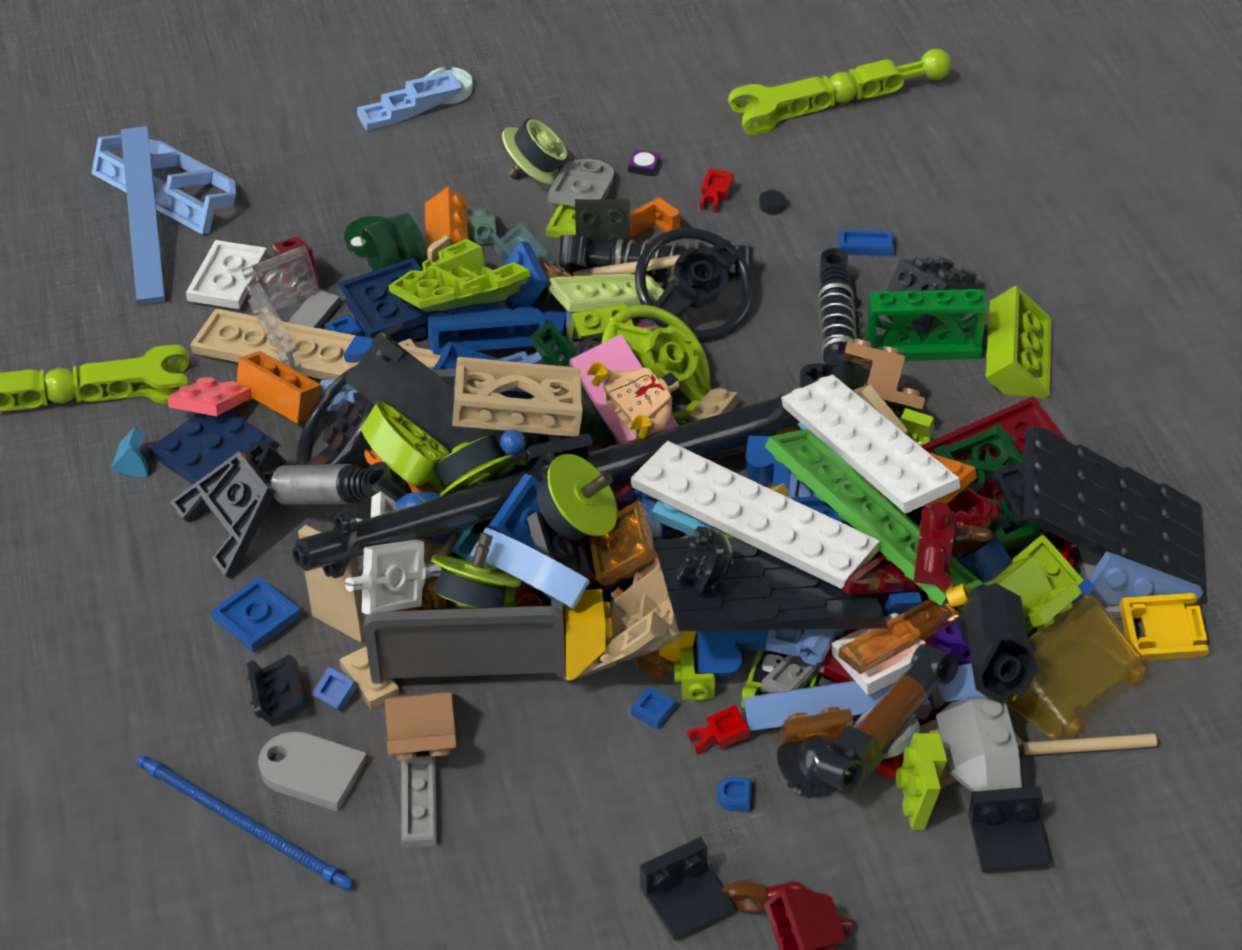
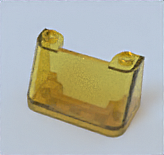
[1006,594,1148,740]

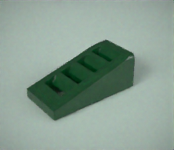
[529,321,576,367]

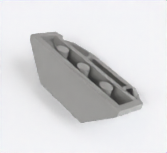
[936,695,1022,792]

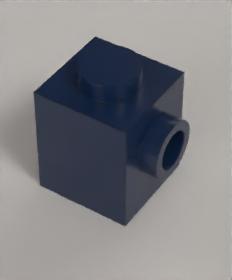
[956,535,1013,583]

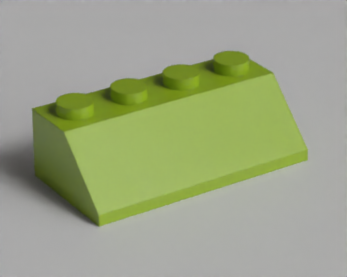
[985,285,1052,398]

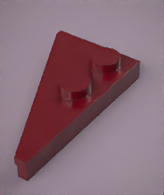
[841,553,924,594]

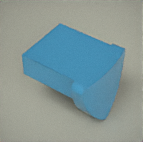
[111,427,149,477]

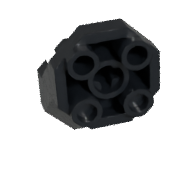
[957,583,1039,703]

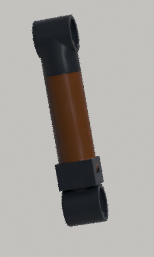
[816,643,958,793]

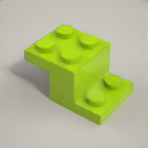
[957,556,1082,633]

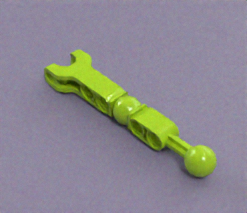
[728,48,952,135]
[0,345,191,411]

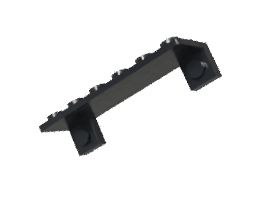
[346,332,529,481]

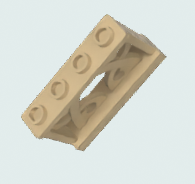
[452,357,582,437]

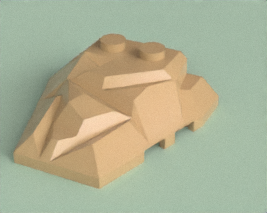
[563,553,682,681]

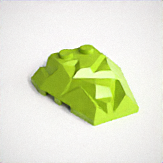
[389,239,530,312]

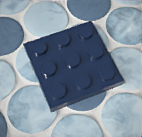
[337,258,448,339]
[149,410,276,485]

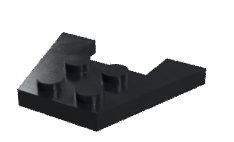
[169,451,276,579]

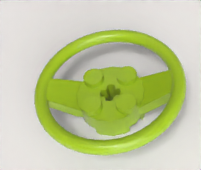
[601,305,711,421]

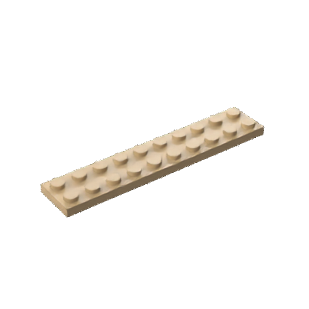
[190,309,442,380]

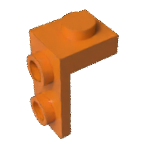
[630,197,681,238]

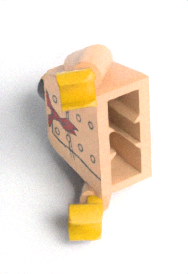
[587,362,679,439]

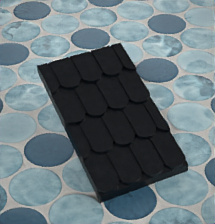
[1023,426,1206,596]
[653,537,888,631]

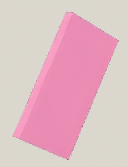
[570,334,679,444]

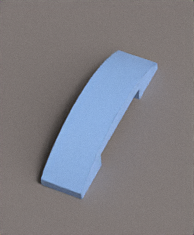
[470,528,590,610]

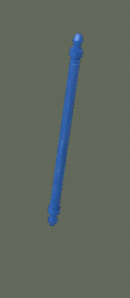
[136,756,354,890]

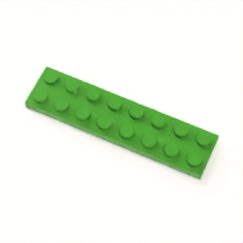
[764,429,983,606]

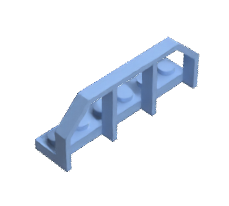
[91,135,236,235]

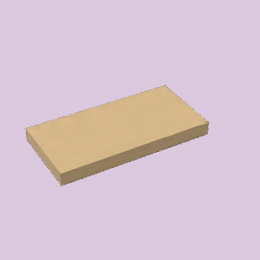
[298,525,365,643]

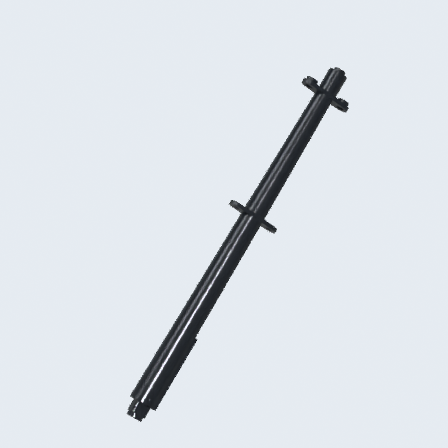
[292,393,802,579]

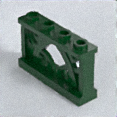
[933,424,1049,551]

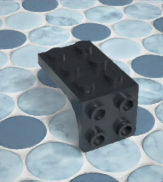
[887,257,985,333]
[527,507,655,591]

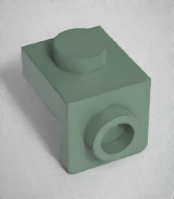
[467,208,497,245]

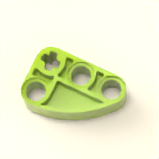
[361,402,449,486]

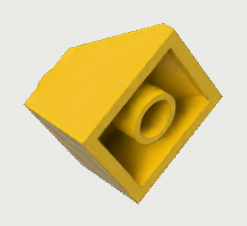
[563,589,612,680]

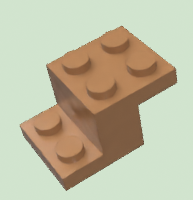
[845,339,925,413]
[384,691,457,760]

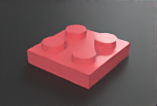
[168,377,251,416]

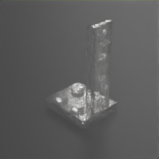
[242,245,320,371]

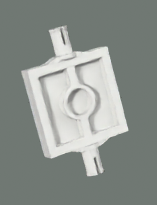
[345,540,442,614]

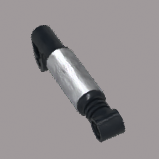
[246,440,406,505]

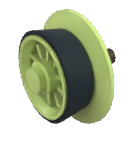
[502,118,568,185]

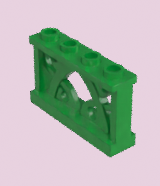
[865,289,987,361]

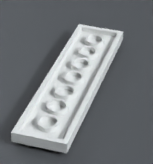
[781,375,960,514]
[631,441,880,589]

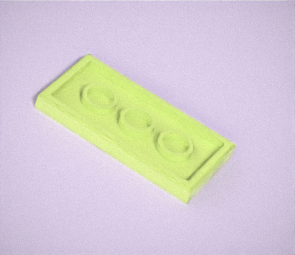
[546,273,664,312]

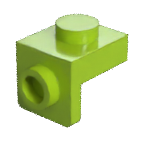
[674,649,715,700]

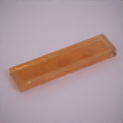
[838,599,959,675]

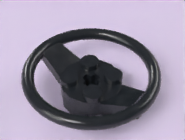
[635,228,754,341]
[296,366,374,465]

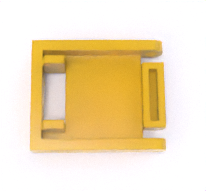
[1119,593,1209,662]

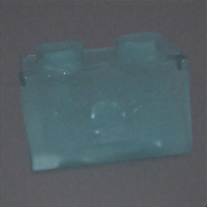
[490,222,552,260]

